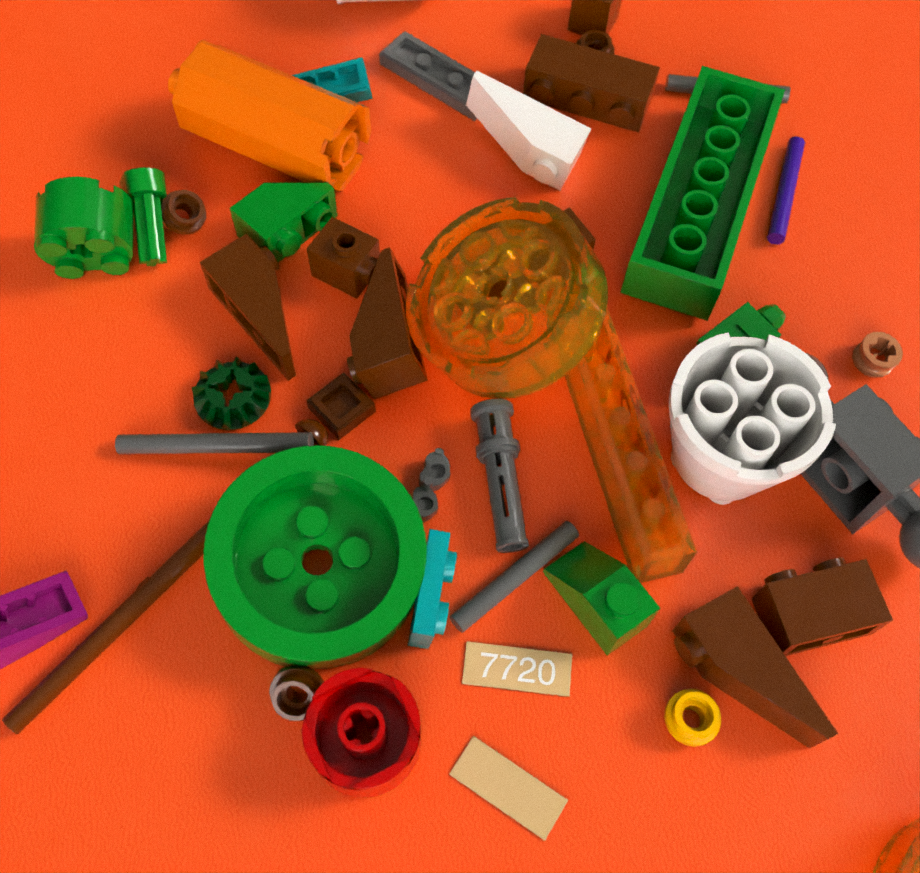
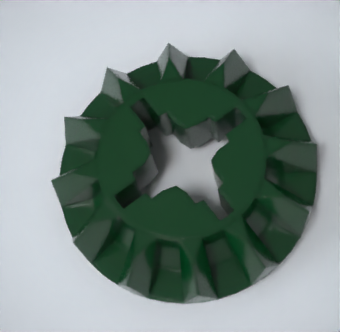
[192,356,271,430]

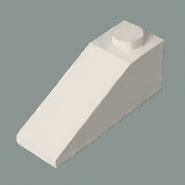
[466,71,591,191]

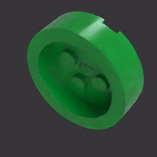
[203,445,427,670]

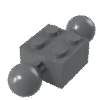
[801,353,920,569]

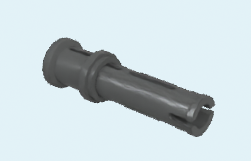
[470,399,529,553]

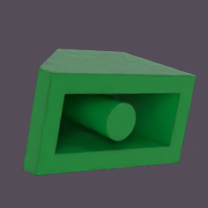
[543,541,660,656]

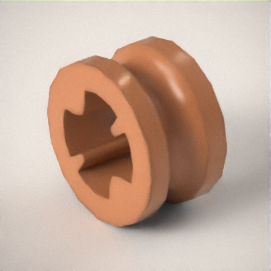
[852,332,903,378]

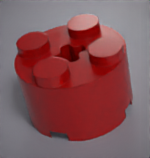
[301,667,421,798]

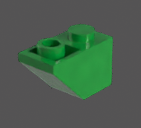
[230,183,338,262]

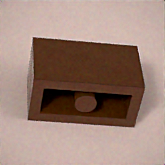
[752,558,893,656]

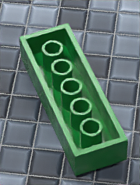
[620,66,785,321]

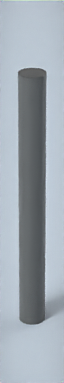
[115,432,314,454]

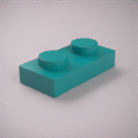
[407,529,457,649]

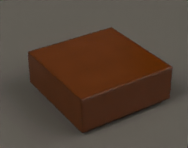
[307,373,376,440]

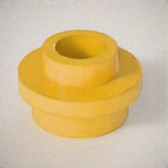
[664,689,721,747]

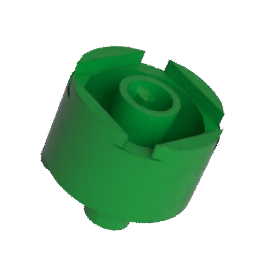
[34,177,133,279]

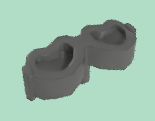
[412,448,450,522]

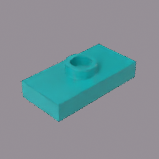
[292,57,373,102]

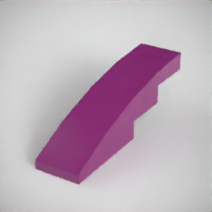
[0,570,88,669]

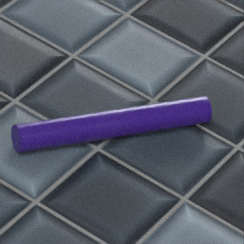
[767,137,805,245]

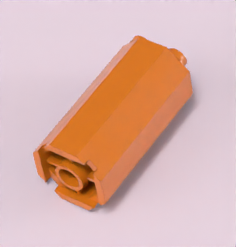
[168,40,371,191]

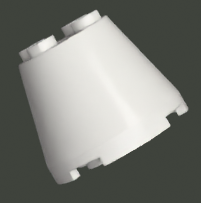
[669,332,836,505]

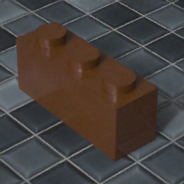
[523,34,660,132]

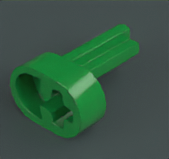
[119,167,167,266]

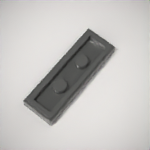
[379,31,477,121]

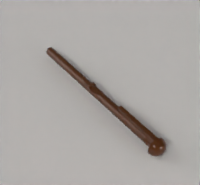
[2,419,328,734]

